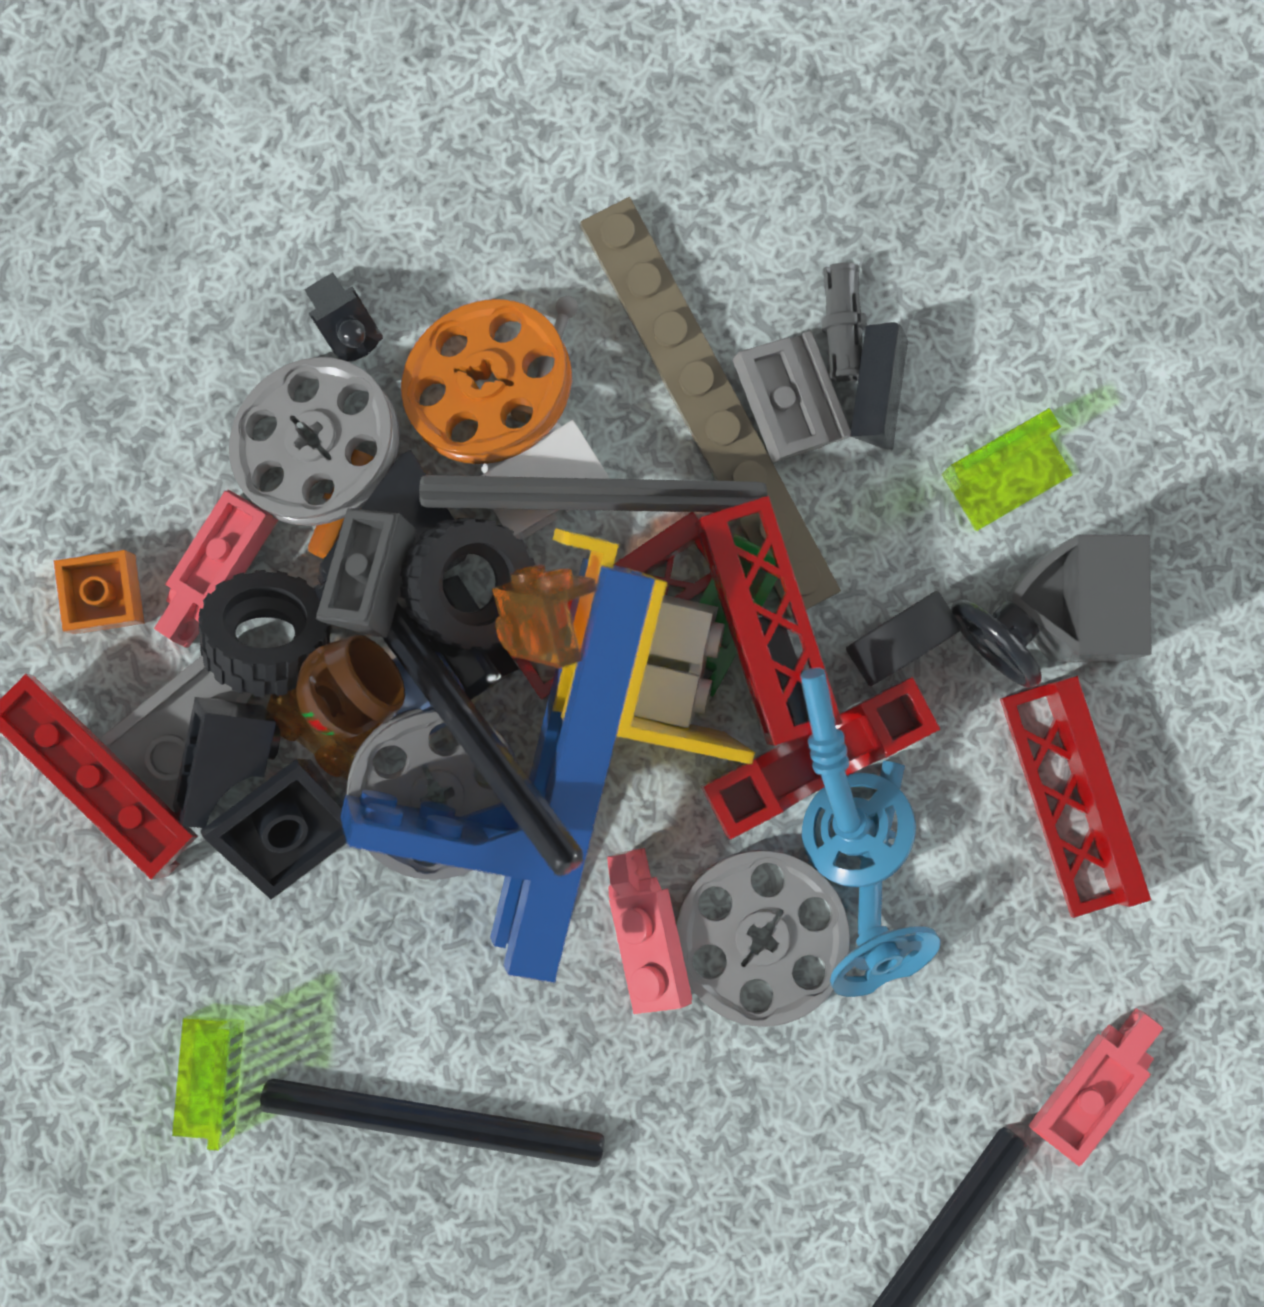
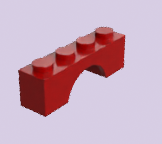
[700,677,941,840]

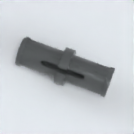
[821,263,867,382]

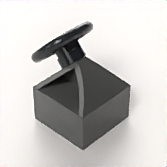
[951,535,1152,688]

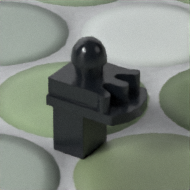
[304,272,383,362]

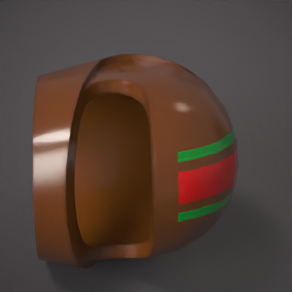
[296,635,406,739]

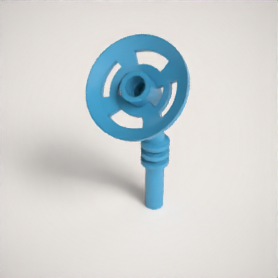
[801,668,916,887]
[830,761,941,997]

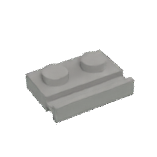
[732,330,851,463]

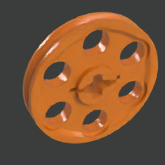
[401,299,572,464]

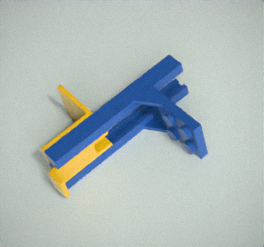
[340,528,755,983]

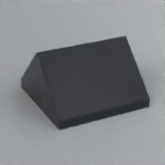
[200,759,347,899]

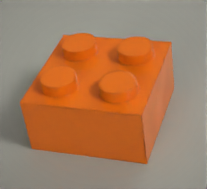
[54,550,145,635]

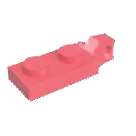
[154,489,278,648]
[607,848,693,1014]
[1028,1008,1163,1167]

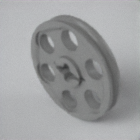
[229,357,400,526]
[347,709,519,880]
[676,850,850,1027]

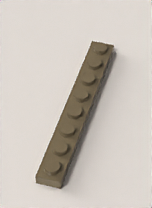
[580,196,841,619]

